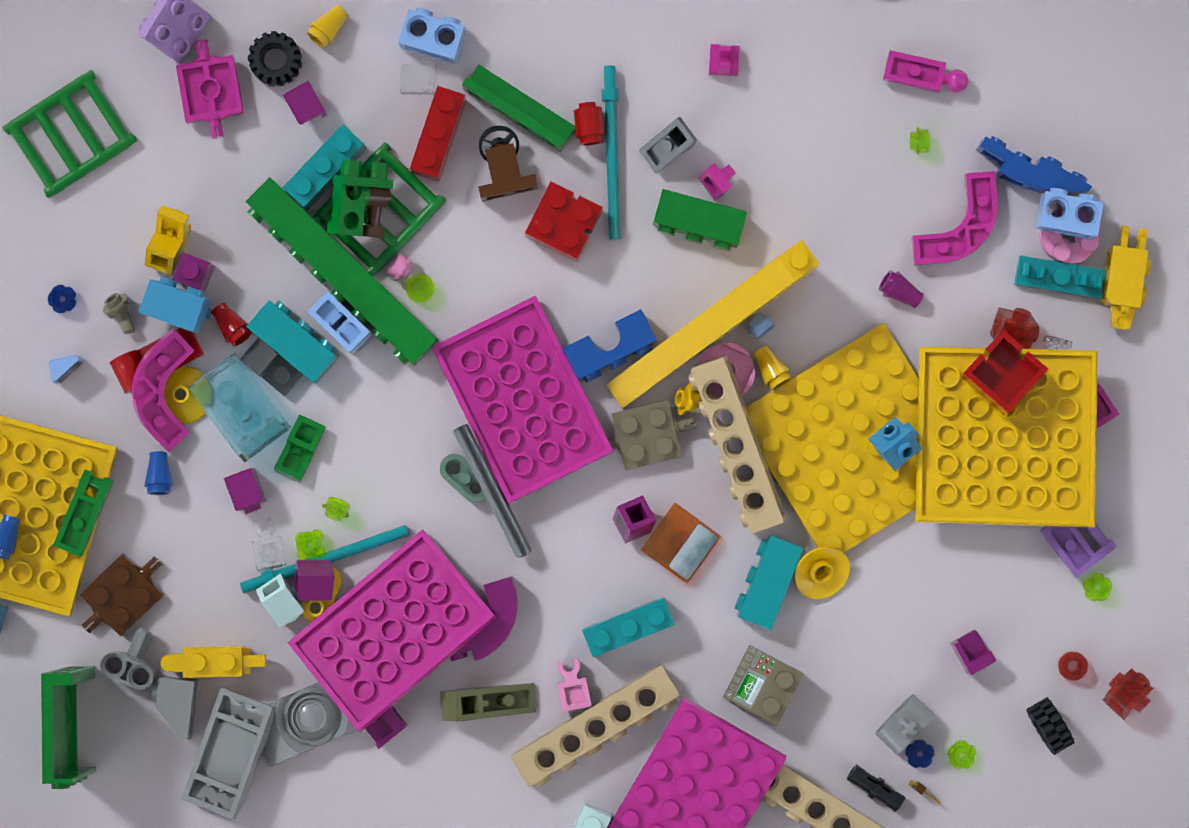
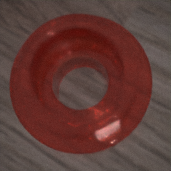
[1058,651,1088,681]

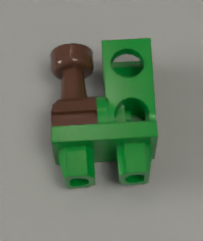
[326,159,394,238]

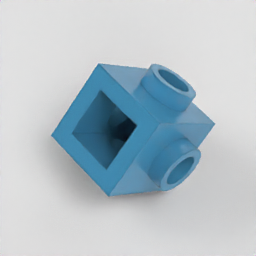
[869,417,922,471]

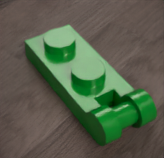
[53,469,114,557]

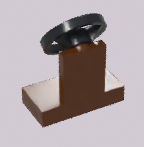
[478,126,538,202]

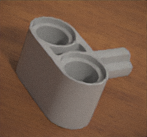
[100,628,158,690]
[875,694,935,754]

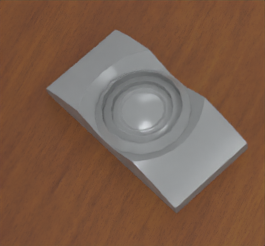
[263,682,379,767]
[181,687,275,819]

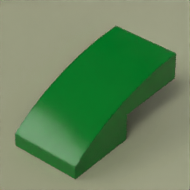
[274,414,326,483]

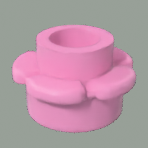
[387,253,412,281]

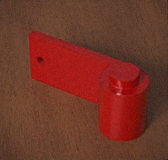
[109,328,205,394]

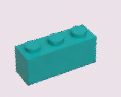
[282,124,367,212]
[246,300,339,384]
[734,535,804,630]
[582,597,675,657]

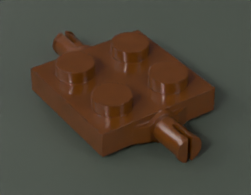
[80,553,164,637]

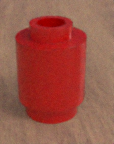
[573,102,605,146]

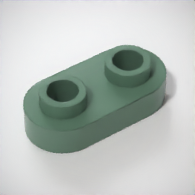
[440,454,487,503]

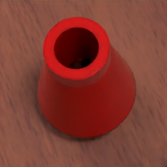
[211,303,252,347]

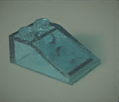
[188,353,292,463]

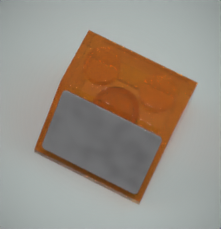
[640,502,721,584]

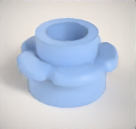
[748,313,775,339]

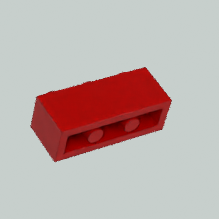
[410,85,467,182]

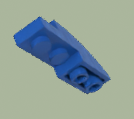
[976,136,1092,196]

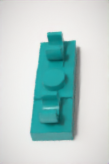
[1014,255,1106,300]

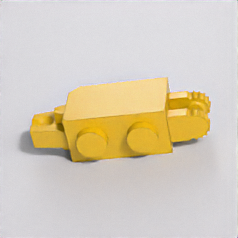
[1101,225,1151,330]
[160,645,267,678]

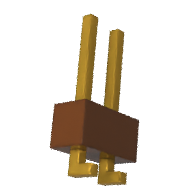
[908,780,941,804]

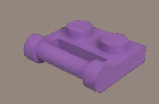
[1039,522,1117,578]

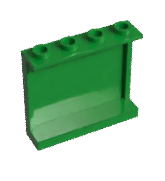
[41,666,96,789]

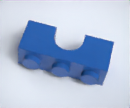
[563,309,657,383]

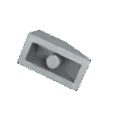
[152,676,199,740]

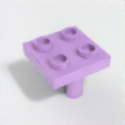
[138,0,211,64]

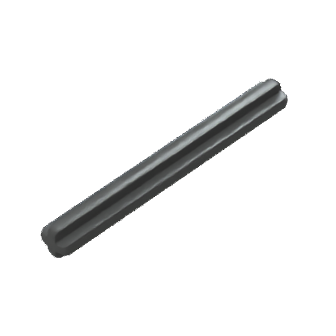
[453,424,531,558]

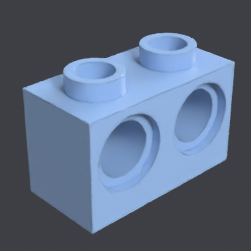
[398,8,466,64]
[1035,188,1104,240]
[308,291,373,355]

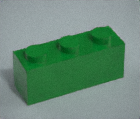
[653,189,747,251]

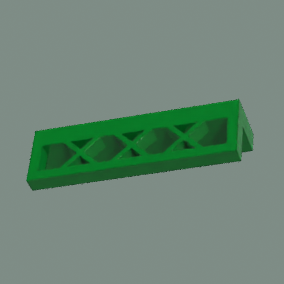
[462,64,575,152]

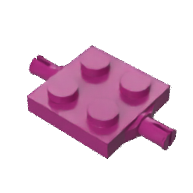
[176,39,244,139]

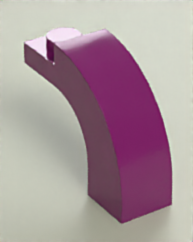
[450,576,518,662]

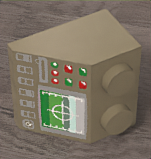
[723,645,804,726]

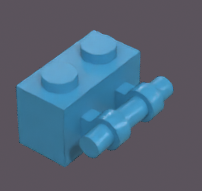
[139,276,212,333]

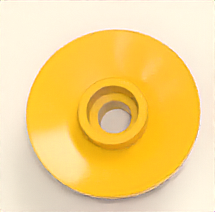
[164,366,212,424]
[794,546,850,599]

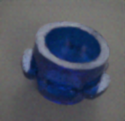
[48,285,76,313]
[905,739,934,768]

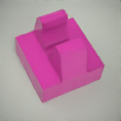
[709,44,740,76]
[698,163,736,201]

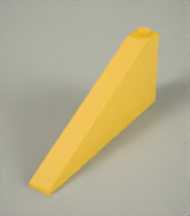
[606,240,820,409]

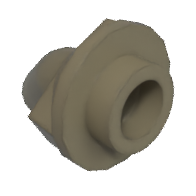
[103,293,135,334]

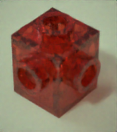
[990,307,1039,349]
[1103,668,1154,720]

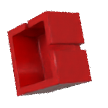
[525,181,603,262]
[962,329,1048,417]

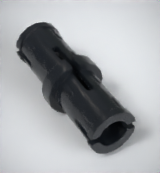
[846,764,906,812]

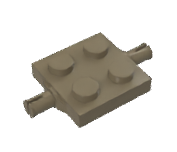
[608,399,696,470]

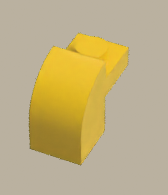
[145,205,191,276]

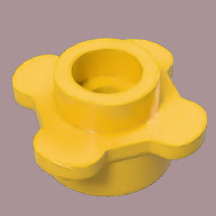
[675,383,700,415]

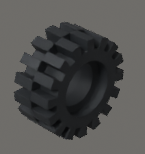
[248,31,302,87]
[1026,697,1075,755]

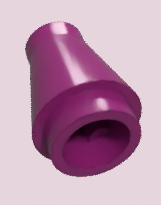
[878,270,924,308]

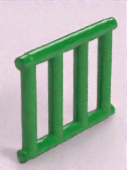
[2,70,137,198]
[312,142,446,277]

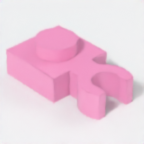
[557,658,592,712]

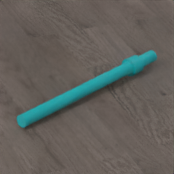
[601,65,620,240]
[240,525,409,594]

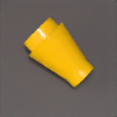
[307,5,349,48]
[753,345,792,391]

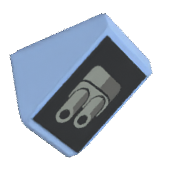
[49,355,84,384]

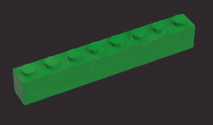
[245,177,438,366]

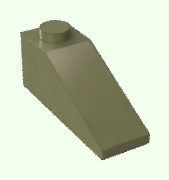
[440,683,536,722]

